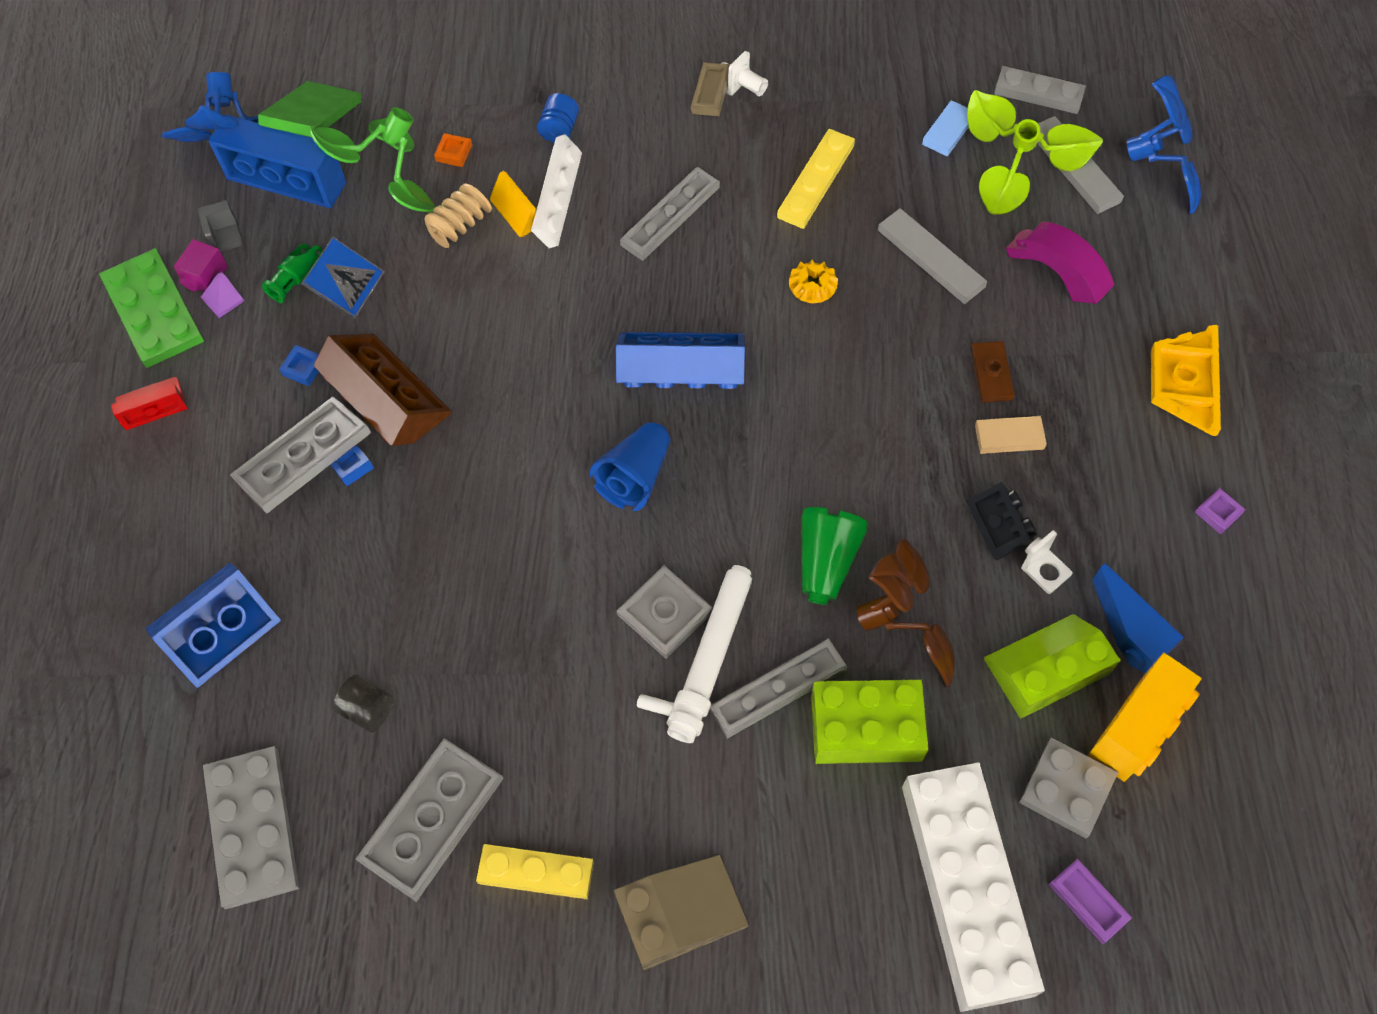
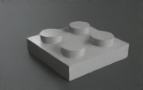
[1019,738,1118,839]

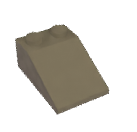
[614,855,749,971]

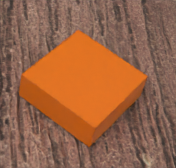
[434,133,472,167]

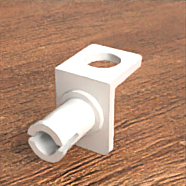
[721,51,768,96]

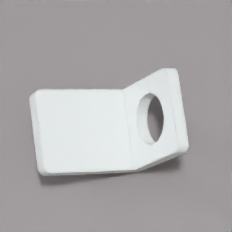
[1021,530,1072,594]

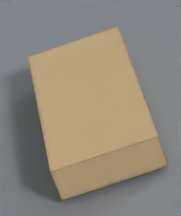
[975,416,1047,454]

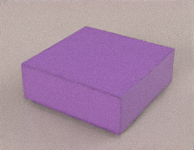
[1195,488,1246,535]

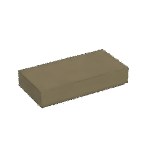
[690,62,730,116]

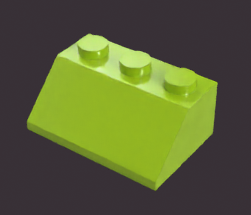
[984,614,1121,719]

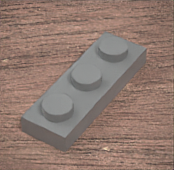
[994,66,1086,114]

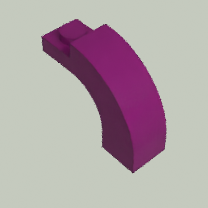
[1006,221,1115,304]

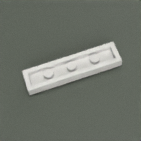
[531,134,582,248]

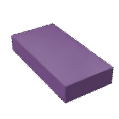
[1048,858,1132,945]

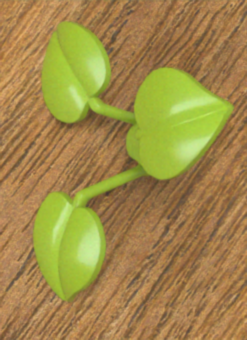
[967,90,1103,215]

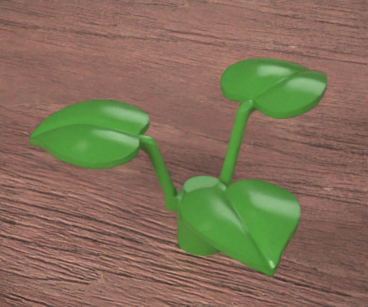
[309,107,435,212]

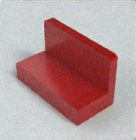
[111,377,188,431]

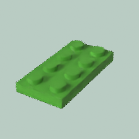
[99,248,204,369]

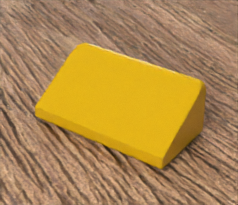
[490,170,536,237]

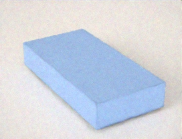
[922,100,969,157]

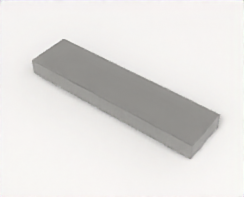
[1037,116,1124,214]
[620,166,720,261]
[878,208,987,304]
[709,638,847,739]

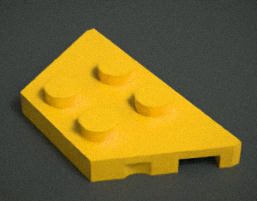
[1151,325,1221,436]

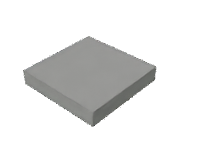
[617,565,713,659]

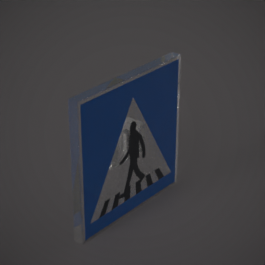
[301,236,385,319]

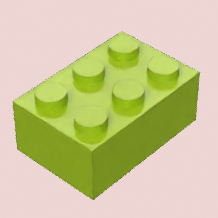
[811,680,928,764]

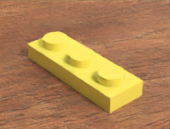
[476,844,594,899]

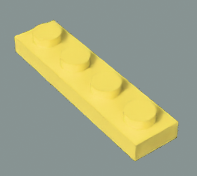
[777,129,855,229]

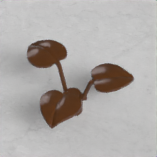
[857,539,955,687]

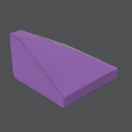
[201,271,244,318]

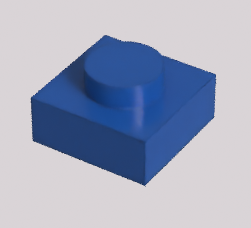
[279,345,319,386]
[330,445,374,486]

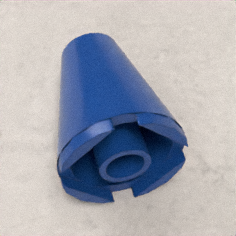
[589,422,671,511]

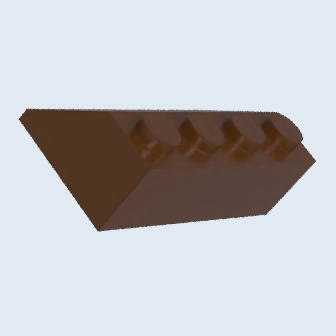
[313,334,451,446]

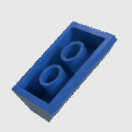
[145,563,281,688]

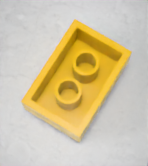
[1087,652,1202,782]

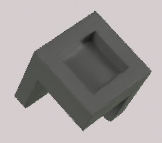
[197,200,243,252]

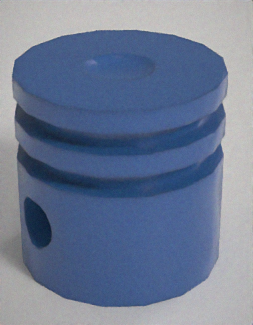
[537,93,579,143]

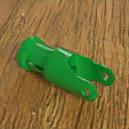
[262,243,323,303]

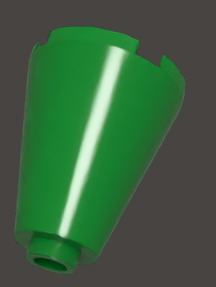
[801,507,868,605]

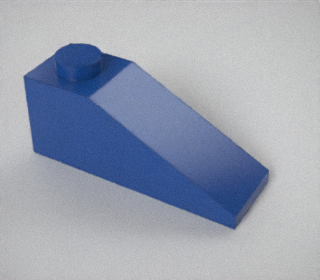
[1092,563,1184,674]

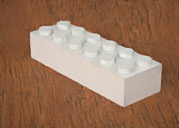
[902,762,1045,1012]

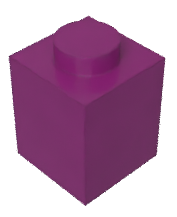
[173,239,228,292]

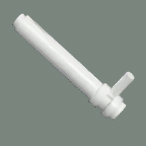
[637,565,752,743]

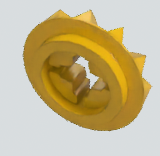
[789,259,838,303]

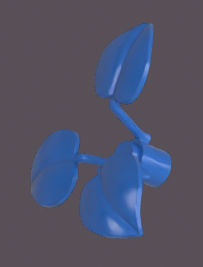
[161,72,258,142]
[1127,75,1202,214]

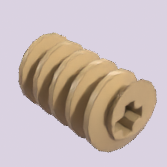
[424,184,492,248]

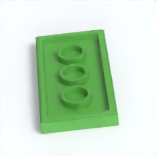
[258,81,361,137]

